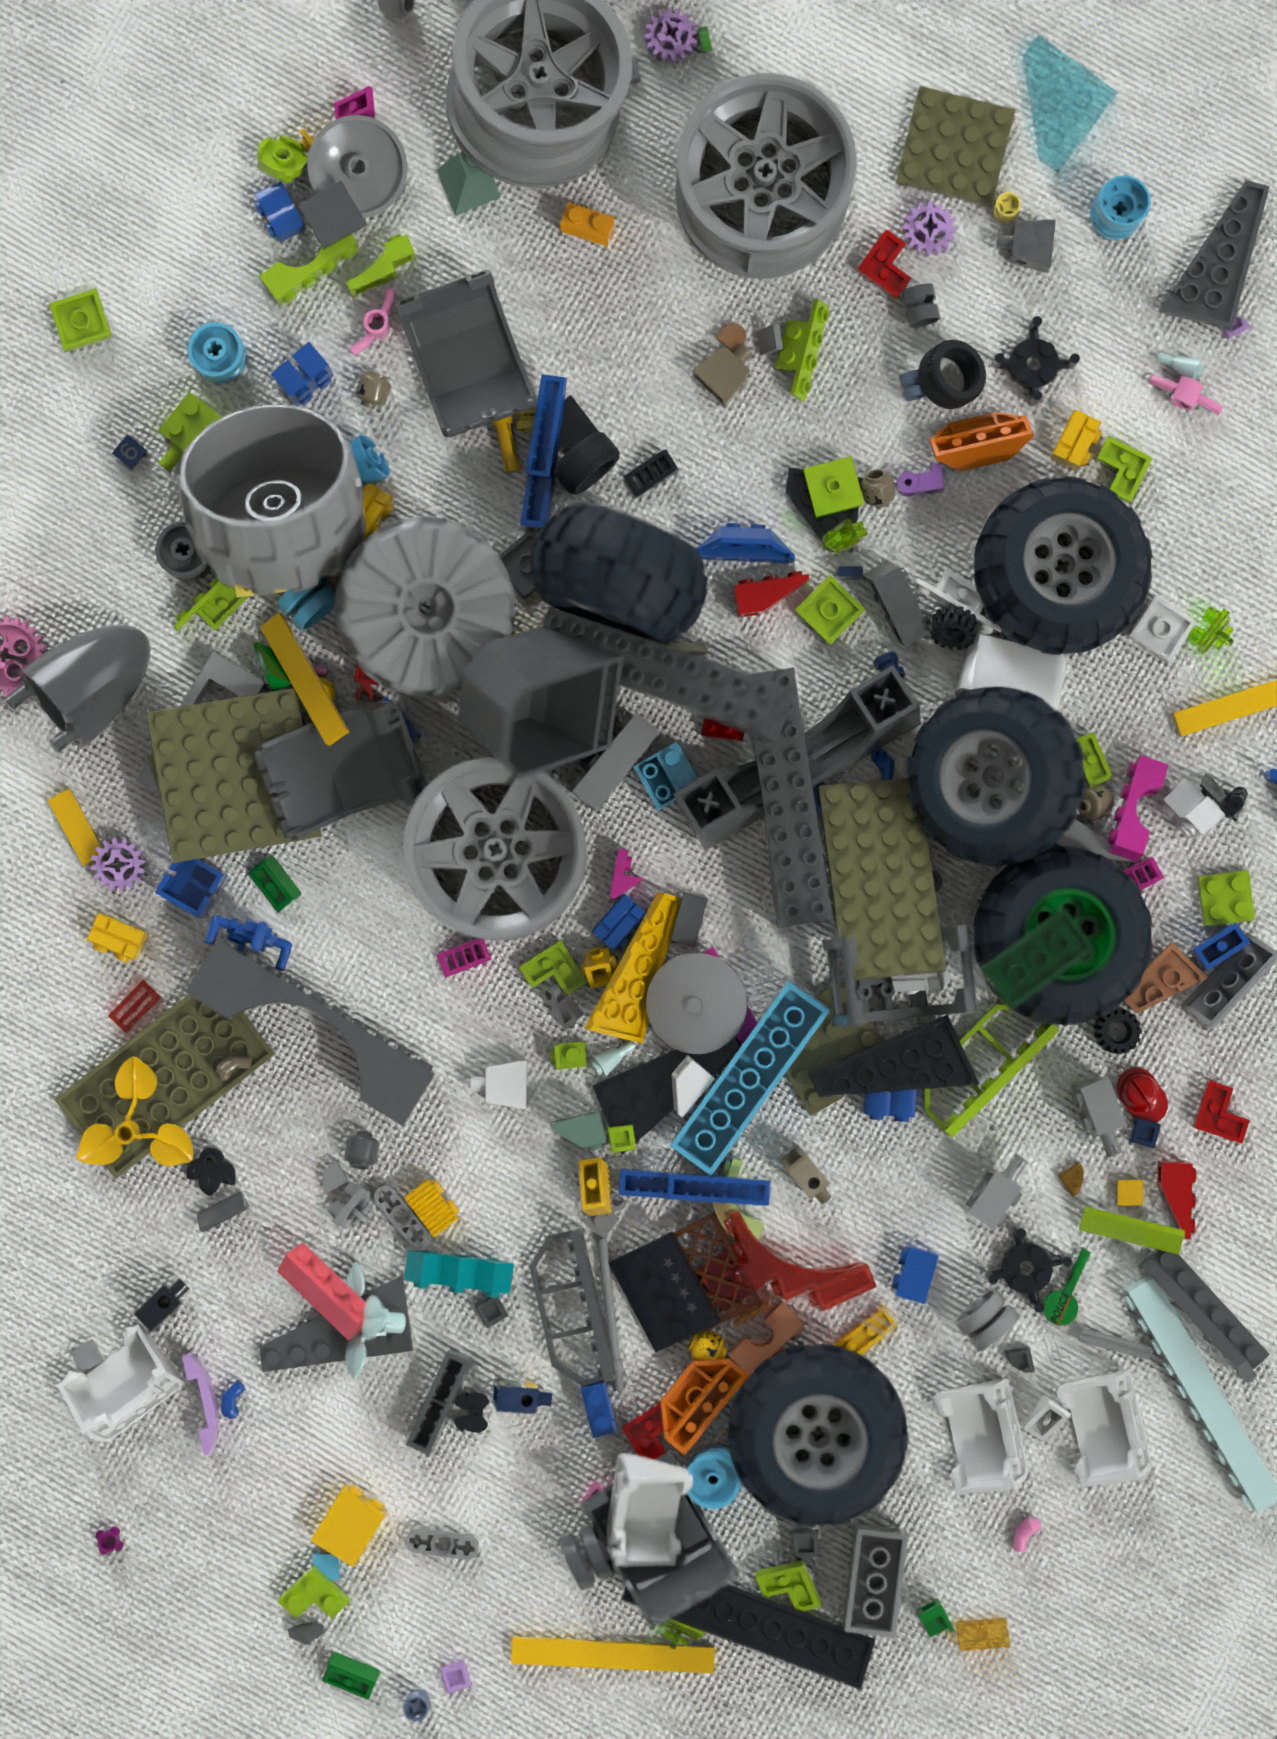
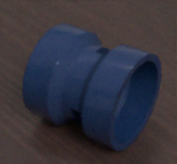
[873,651,906,679]

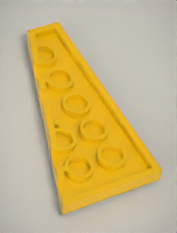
[584,891,682,1044]

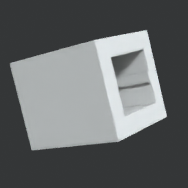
[671,1055,715,1117]

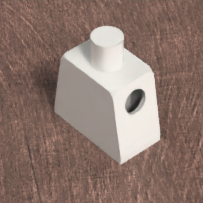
[471,1060,527,1109]

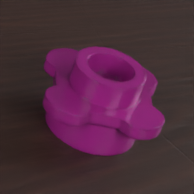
[95,1526,124,1555]

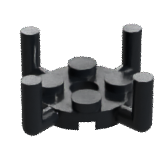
[991,316,1080,406]
[985,1226,1073,1313]

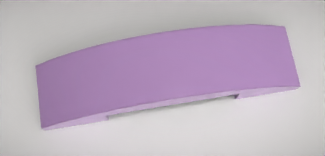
[182,1351,219,1455]

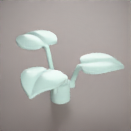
[345,1262,406,1380]

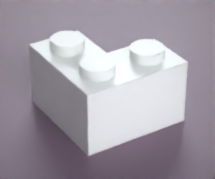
[1159,779,1225,838]

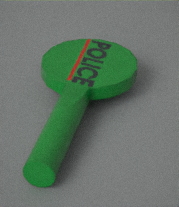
[1043,1248,1091,1326]

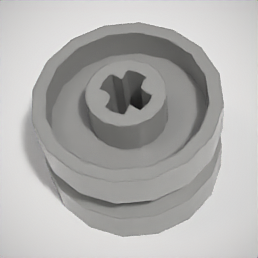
[954,1288,1020,1352]

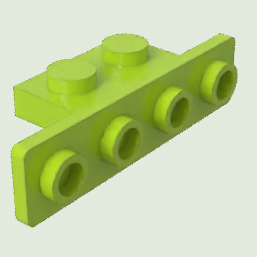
[775,299,829,401]
[173,577,250,631]

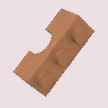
[728,1299,804,1376]

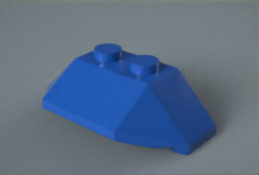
[696,523,795,564]

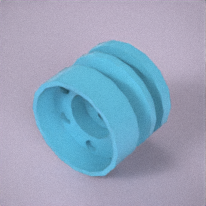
[1089,175,1151,240]

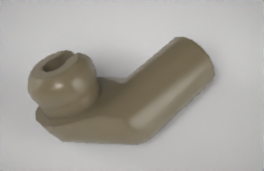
[216,1055,252,1080]

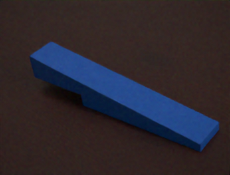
[520,374,567,530]
[618,1168,771,1206]

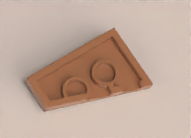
[1123,942,1208,1014]

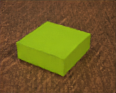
[608,1124,636,1153]

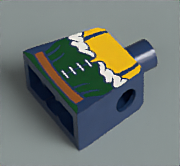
[492,1378,552,1414]

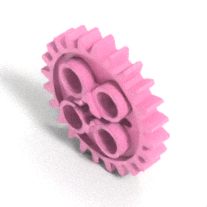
[0,616,48,696]

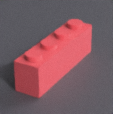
[277,1242,366,1341]

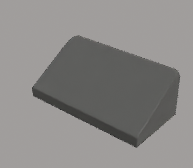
[671,892,708,947]
[197,1191,250,1232]

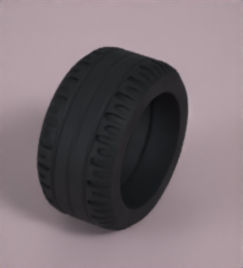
[918,339,986,409]
[554,432,620,495]

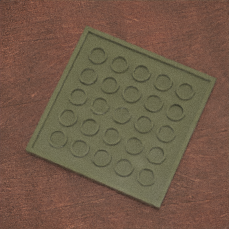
[145,688,322,863]

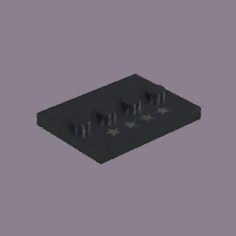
[609,1231,720,1352]

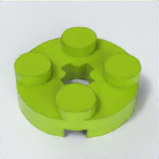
[257,136,307,183]

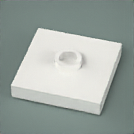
[1127,594,1197,664]

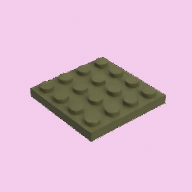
[895,86,1016,207]
[786,980,884,1116]

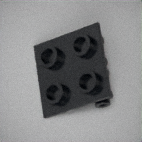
[1199,773,1248,822]

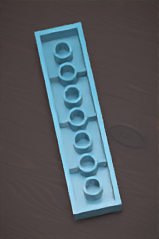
[670,980,831,1175]

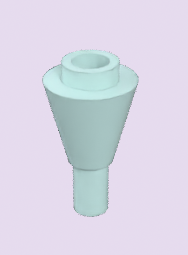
[1157,352,1204,379]
[590,1040,635,1077]

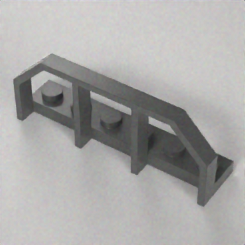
[529,1228,618,1386]
[1138,1249,1270,1384]

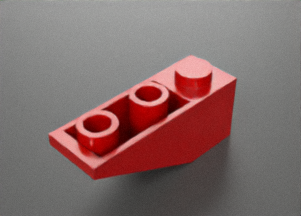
[734,571,809,618]
[1157,1161,1197,1240]

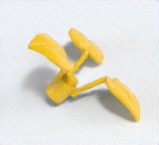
[76,1056,194,1166]

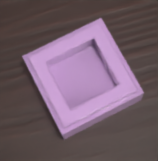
[440,1660,472,1694]

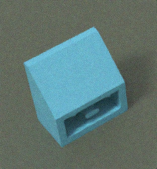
[633,742,698,810]

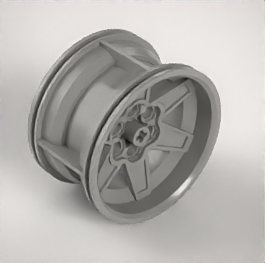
[676,73,857,279]
[403,757,587,941]

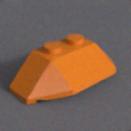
[929,412,1034,471]
[660,1359,749,1455]

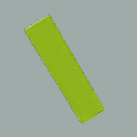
[1079,1206,1185,1255]

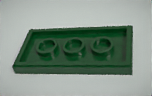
[979,908,1095,1011]

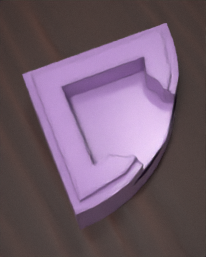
[1222,316,1250,339]

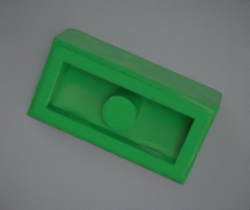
[253,642,291,691]
[248,855,302,913]
[322,1652,380,1700]

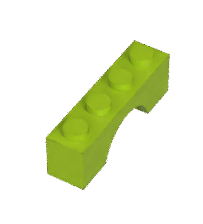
[259,234,359,306]

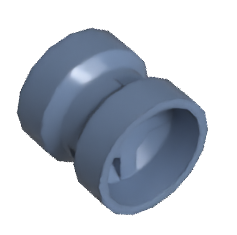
[899,369,926,401]
[403,1689,431,1722]

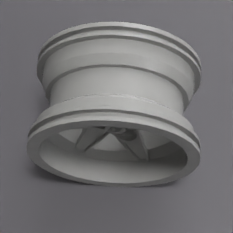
[446,0,633,188]

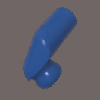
[871,748,894,780]

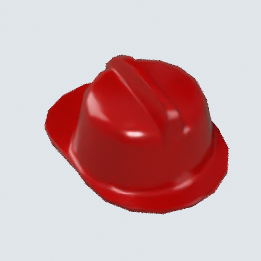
[1117,1068,1168,1123]

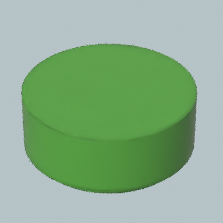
[698,26,713,53]

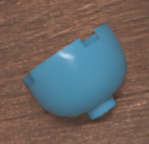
[349,434,390,486]

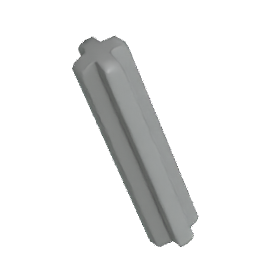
[1078,1328,1153,1360]

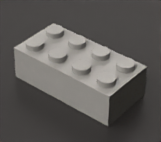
[572,713,660,812]
[843,1523,908,1638]

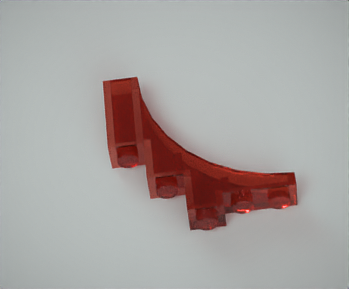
[724,1208,877,1312]

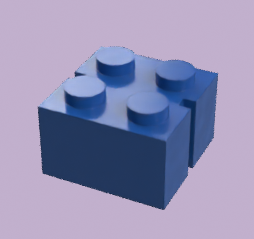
[271,342,334,406]
[155,859,228,919]

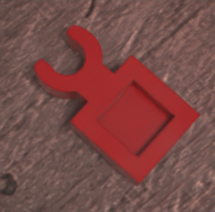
[354,664,380,703]

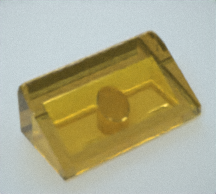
[956,1617,1010,1652]

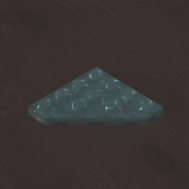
[1022,34,1118,173]

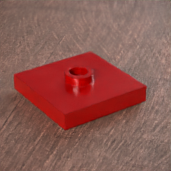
[697,1241,765,1312]

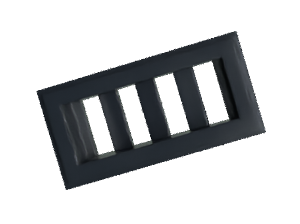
[623,449,679,498]

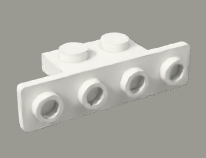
[910,570,1002,634]

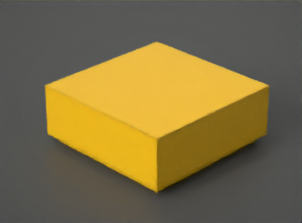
[1116,1179,1143,1205]

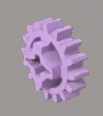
[644,7,698,64]
[902,201,957,257]
[90,837,146,892]

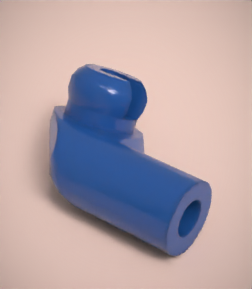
[221,1380,246,1419]

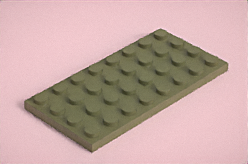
[818,778,947,981]
[54,994,276,1179]

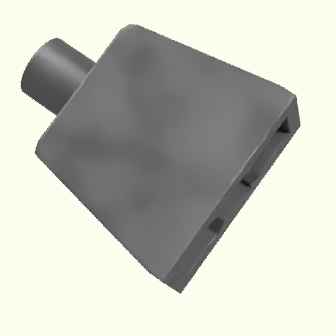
[996,219,1056,273]

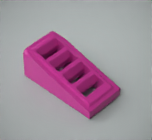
[1123,856,1164,890]
[437,938,492,978]

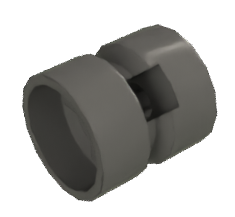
[902,283,941,328]

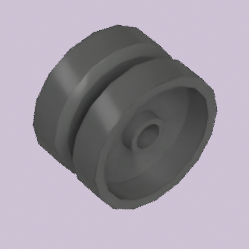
[155,522,212,582]
[559,1523,615,1591]

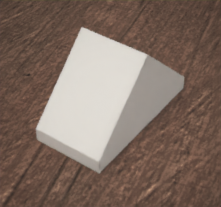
[1023,1394,1071,1442]

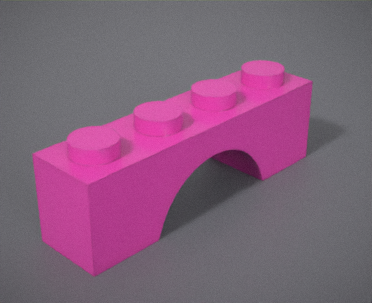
[1107,755,1169,862]

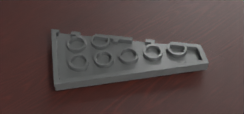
[1158,180,1270,331]
[259,1275,414,1372]

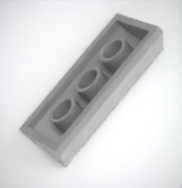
[1181,933,1277,1033]

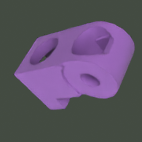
[896,463,945,497]

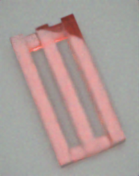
[108,980,162,1033]

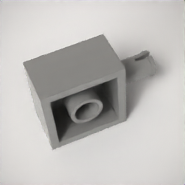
[1071,1076,1127,1157]
[962,1153,1029,1230]

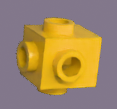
[581,947,618,989]

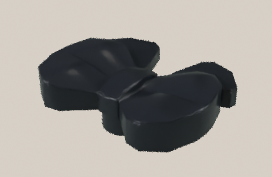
[454,1392,489,1433]

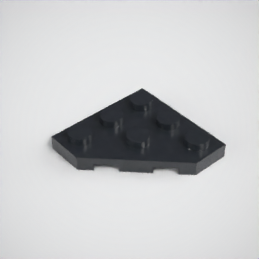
[785,467,863,553]

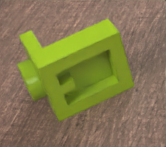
[550,1041,587,1070]

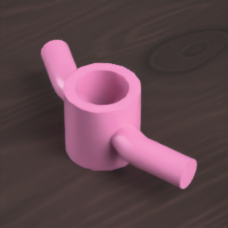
[349,288,396,357]
[1149,375,1223,415]

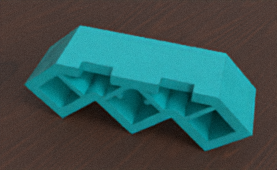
[404,1250,514,1298]

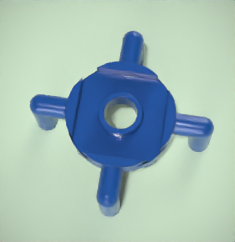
[204,915,292,971]

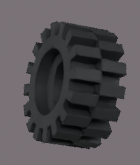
[930,605,978,650]
[1093,1009,1142,1054]

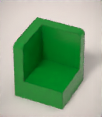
[916,1598,955,1637]

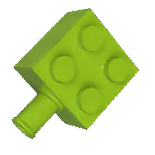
[158,392,222,473]

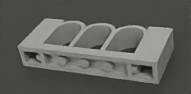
[136,652,269,794]

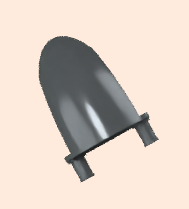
[4,625,151,753]

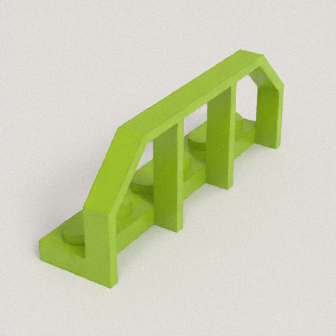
[923,1005,1060,1138]

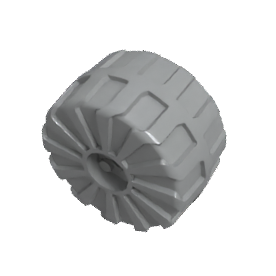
[178,405,366,596]
[335,517,515,696]

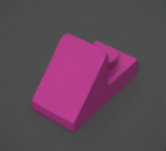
[334,86,375,120]
[609,848,644,900]

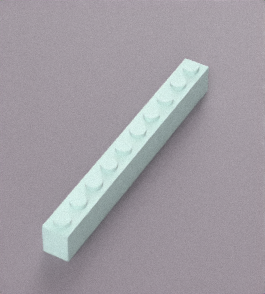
[1124,1275,1277,1513]

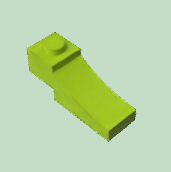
[346,234,417,297]

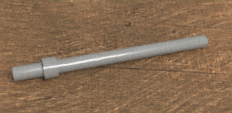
[597,1238,624,1392]

